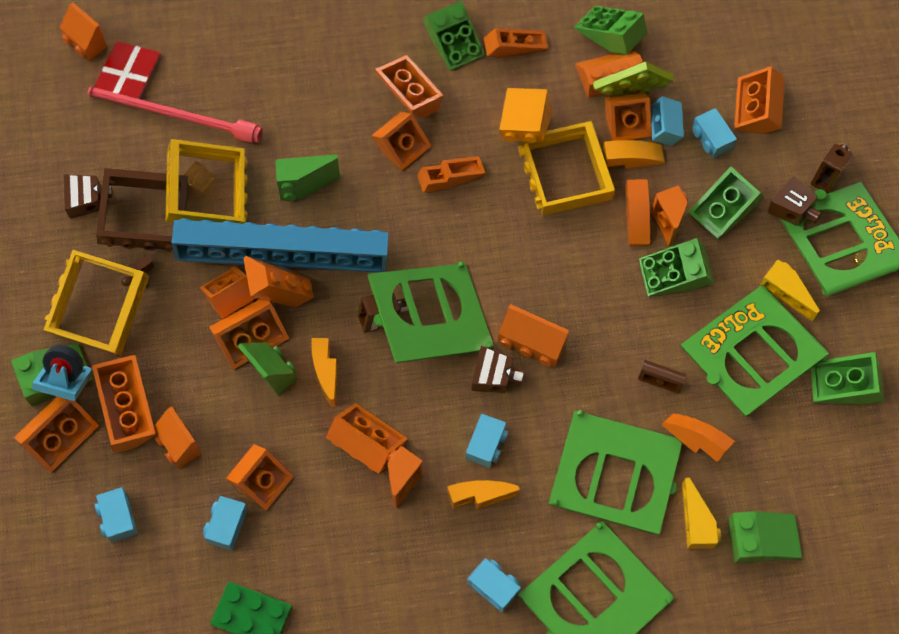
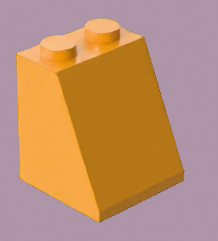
[499,88,553,143]

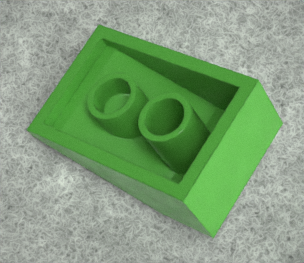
[275,154,340,202]
[689,166,765,240]
[238,342,298,395]
[11,343,93,406]
[811,352,885,405]
[728,511,802,564]

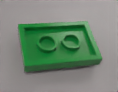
[210,581,292,634]

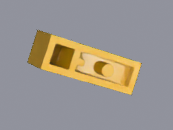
[760,260,820,322]
[682,478,721,549]

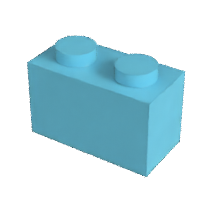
[650,96,684,146]
[692,108,737,159]
[465,414,508,468]
[95,487,138,543]
[203,496,248,551]
[467,558,521,613]

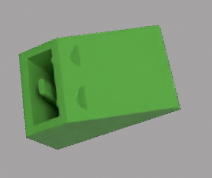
[423,1,485,70]
[574,6,648,55]
[639,238,714,297]

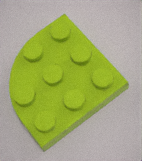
[593,62,675,96]

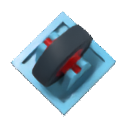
[32,345,92,401]

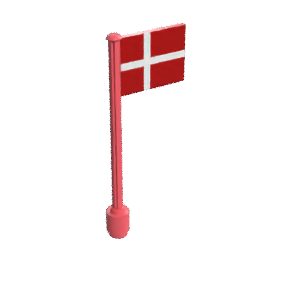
[88,41,263,144]

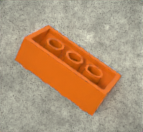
[92,355,156,454]

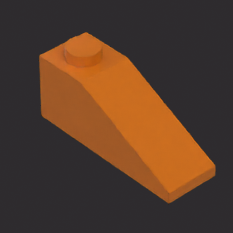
[484,28,548,57]

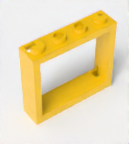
[518,121,615,216]
[166,139,247,224]
[44,250,149,356]

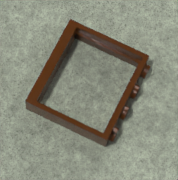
[96,168,188,252]

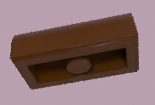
[638,360,686,394]

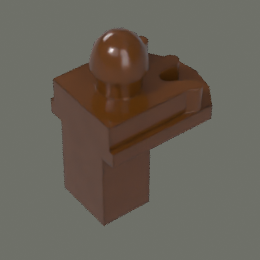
[121,254,154,288]

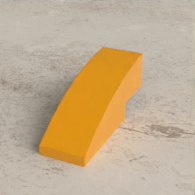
[602,140,665,169]
[312,338,338,407]
[447,481,520,510]

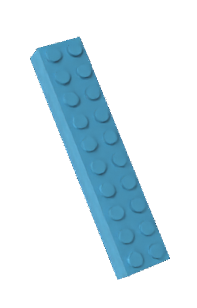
[172,218,388,273]

